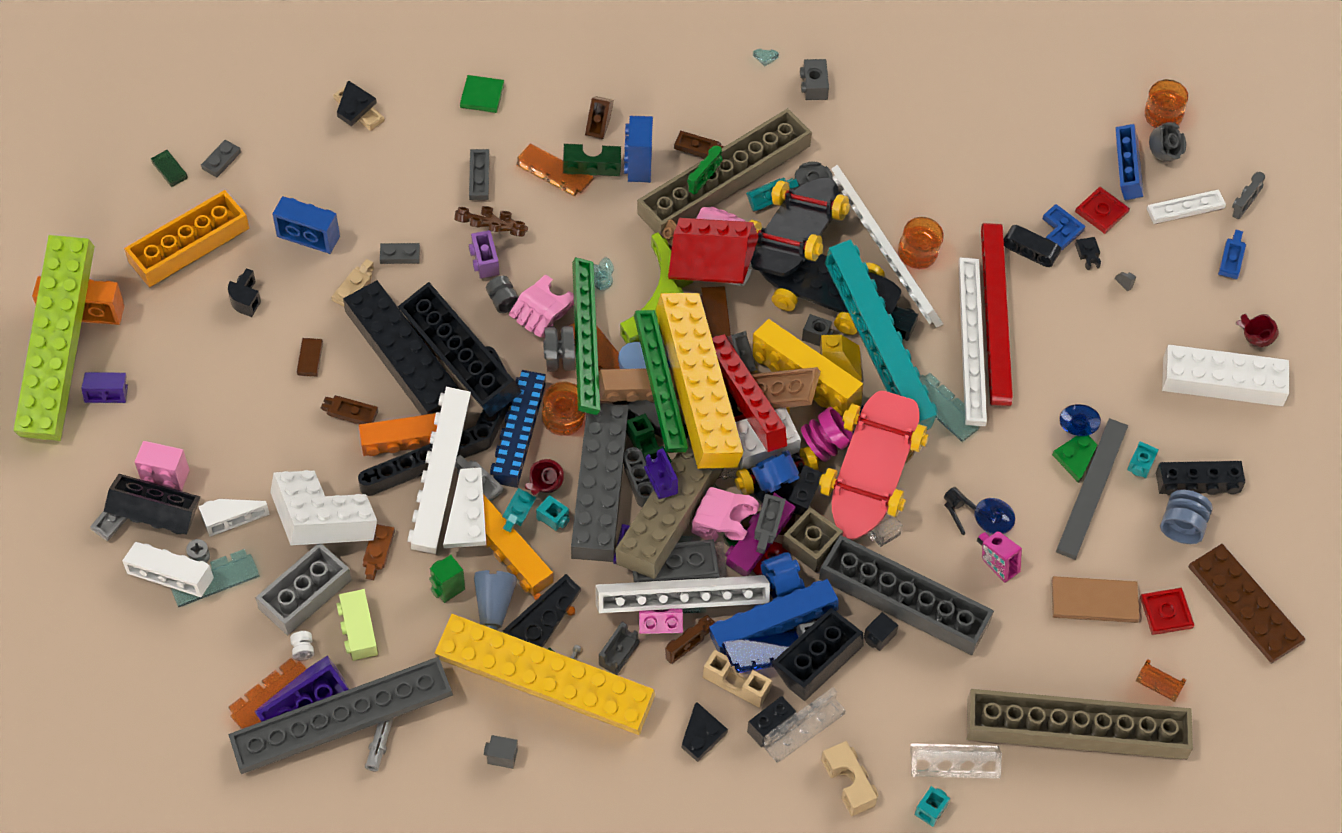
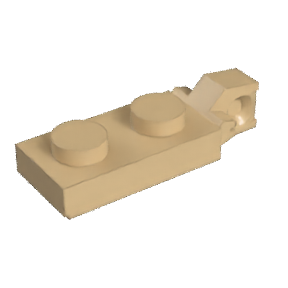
[331,259,374,307]

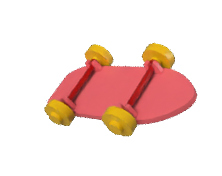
[819,391,929,540]

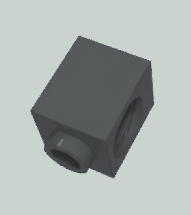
[802,314,834,346]

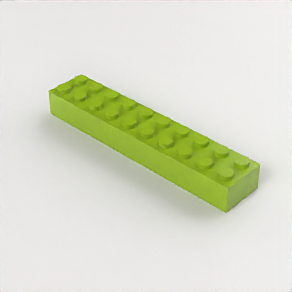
[13,235,95,441]

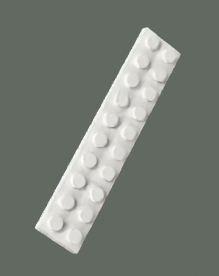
[831,165,943,328]

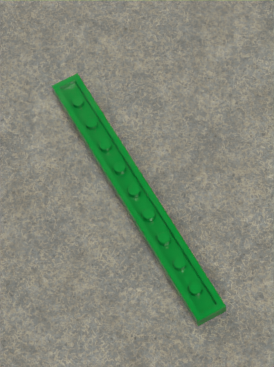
[572,257,600,415]

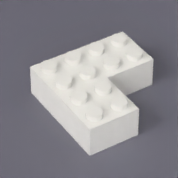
[270,470,377,545]

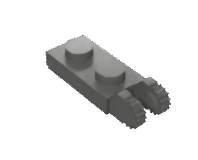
[1232,172,1265,219]

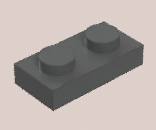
[201,140,241,177]
[380,243,420,264]

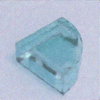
[753,49,779,66]

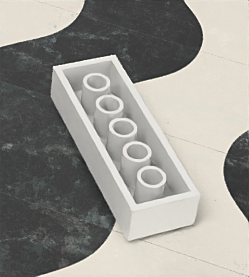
[1162,345,1289,406]

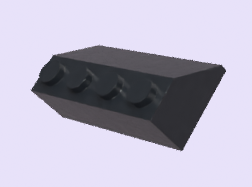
[103,474,201,535]
[772,608,864,701]

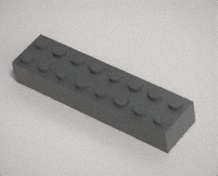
[571,403,628,562]
[819,535,994,655]

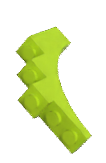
[620,232,693,344]

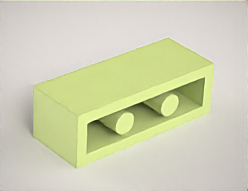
[336,589,378,661]

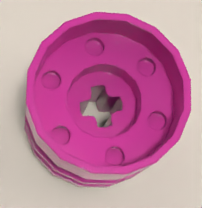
[801,407,853,462]

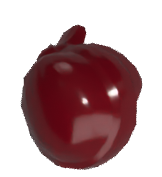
[1236,314,1279,347]
[525,459,564,495]

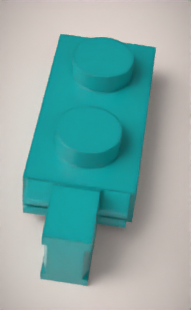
[746,178,799,211]
[502,488,537,532]

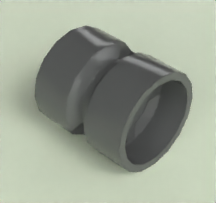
[486,275,519,313]

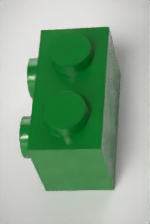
[429,555,465,603]

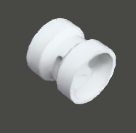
[290,631,314,660]

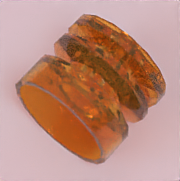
[1144,79,1188,128]
[898,217,944,269]
[542,382,585,436]

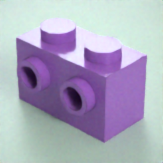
[469,230,499,279]

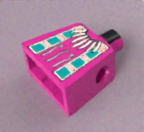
[977,532,1022,583]

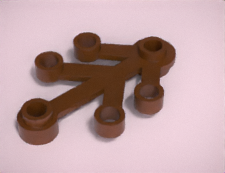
[454,206,528,237]

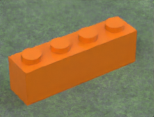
[359,413,437,456]

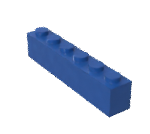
[709,579,839,655]

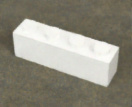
[122,542,214,597]

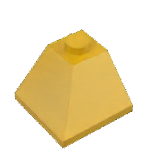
[820,335,862,382]

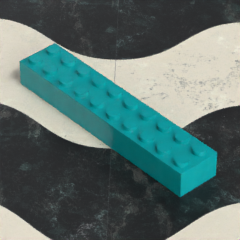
[825,239,938,430]

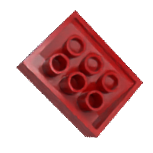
[668,218,759,284]

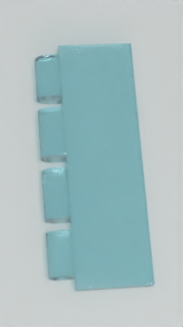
[919,373,980,442]
[171,549,260,608]

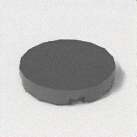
[794,162,833,188]

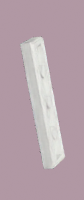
[1147,190,1226,224]

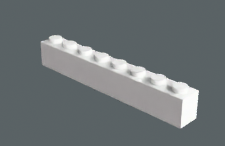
[408,387,471,554]
[595,575,770,613]

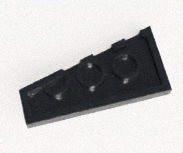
[502,574,581,647]

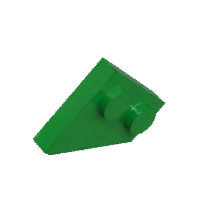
[1052,431,1097,483]

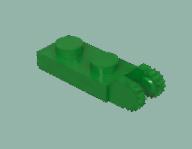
[687,146,722,195]

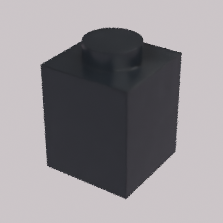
[864,612,899,651]

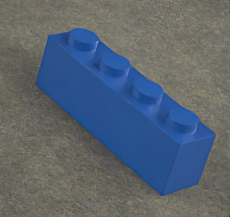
[1115,124,1144,200]

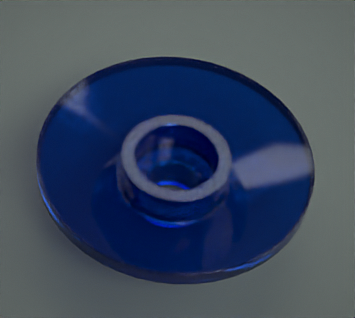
[1059,404,1101,436]
[974,498,1015,534]

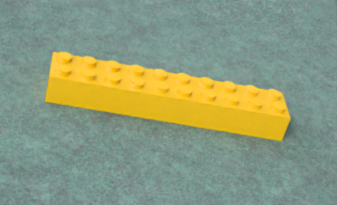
[656,293,743,469]
[435,614,655,735]

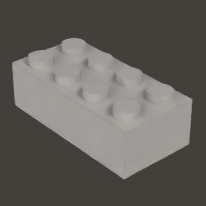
[255,544,351,636]

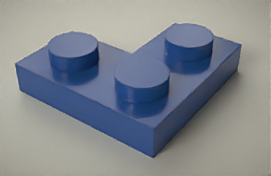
[1042,204,1086,251]

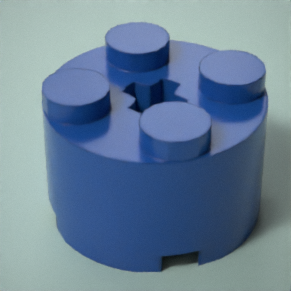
[751,450,799,493]
[761,552,805,599]

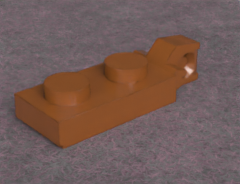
[363,524,395,581]

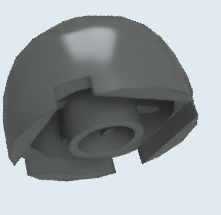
[1149,122,1186,161]

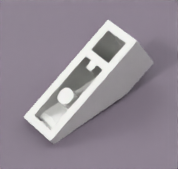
[198,499,270,537]

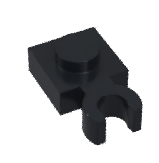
[1075,237,1101,270]

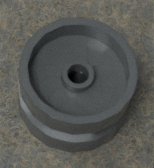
[543,326,575,372]

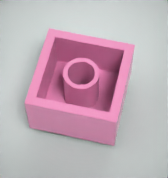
[135,441,190,491]

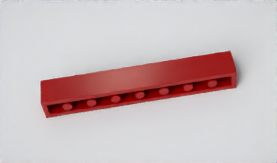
[712,334,787,452]

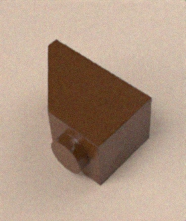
[585,96,614,139]

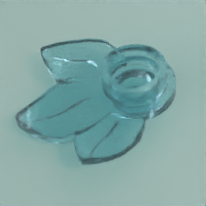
[594,257,614,290]

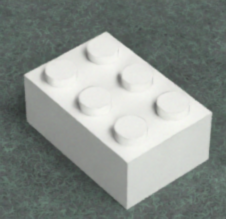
[735,408,801,469]

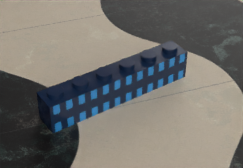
[490,370,546,488]

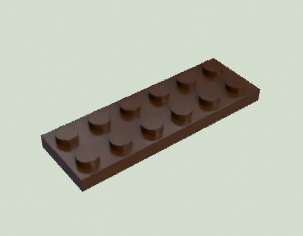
[1189,544,1306,664]

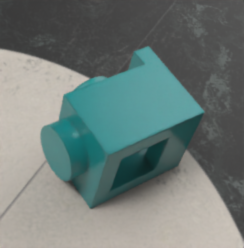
[1127,441,1159,478]
[536,495,570,531]
[914,786,950,827]

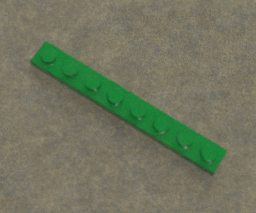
[634,310,688,453]

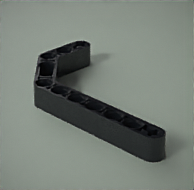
[358,346,510,496]

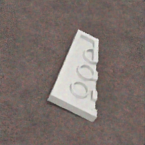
[443,468,486,548]

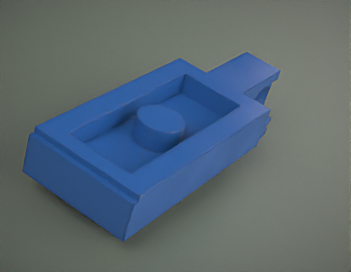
[1218,230,1246,279]

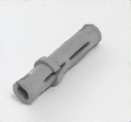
[365,718,393,771]

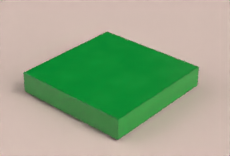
[460,75,504,113]

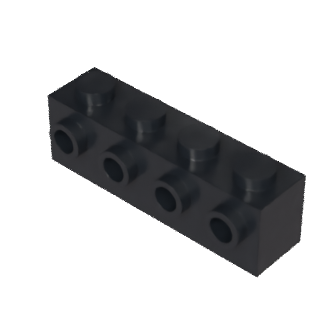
[1156,461,1246,495]

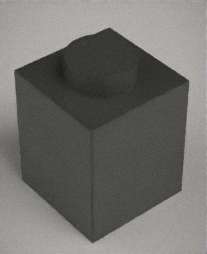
[484,735,518,769]

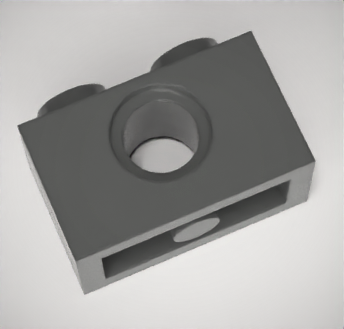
[800,59,829,100]

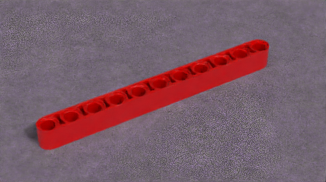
[981,223,1013,406]

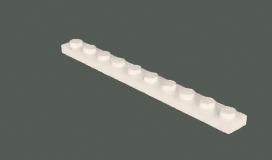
[958,258,987,426]

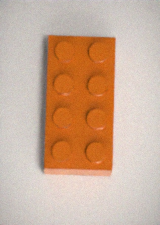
[32,276,125,325]

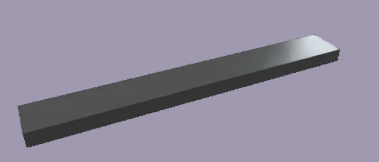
[1056,418,1128,560]

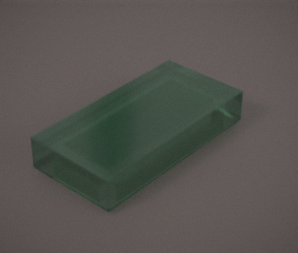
[151,150,188,187]

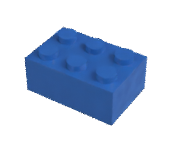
[624,116,653,183]
[272,196,340,254]

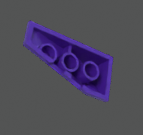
[255,655,349,722]

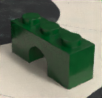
[563,144,621,176]
[627,413,672,464]

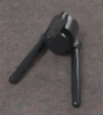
[944,487,993,535]

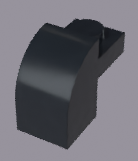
[228,268,261,317]

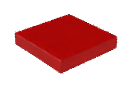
[1075,187,1130,234]
[1140,588,1194,635]

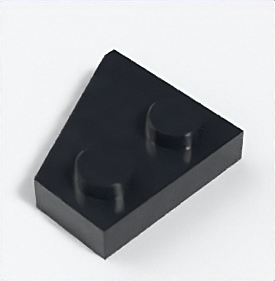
[337,81,377,126]
[681,702,728,762]

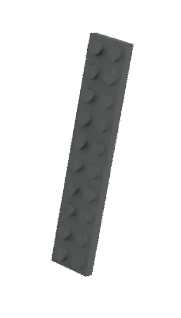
[228,656,453,774]

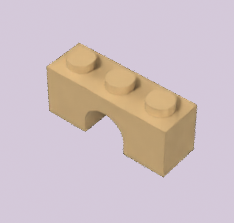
[703,650,772,708]
[821,741,878,817]

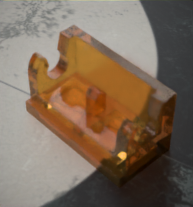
[1136,659,1187,702]

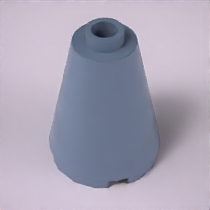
[474,570,517,630]

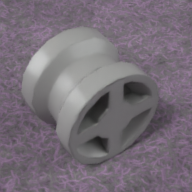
[186,539,210,563]

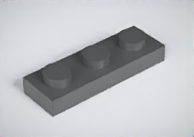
[469,149,490,200]

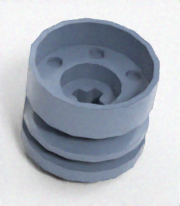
[1160,490,1213,544]

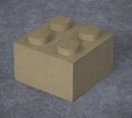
[782,507,843,571]

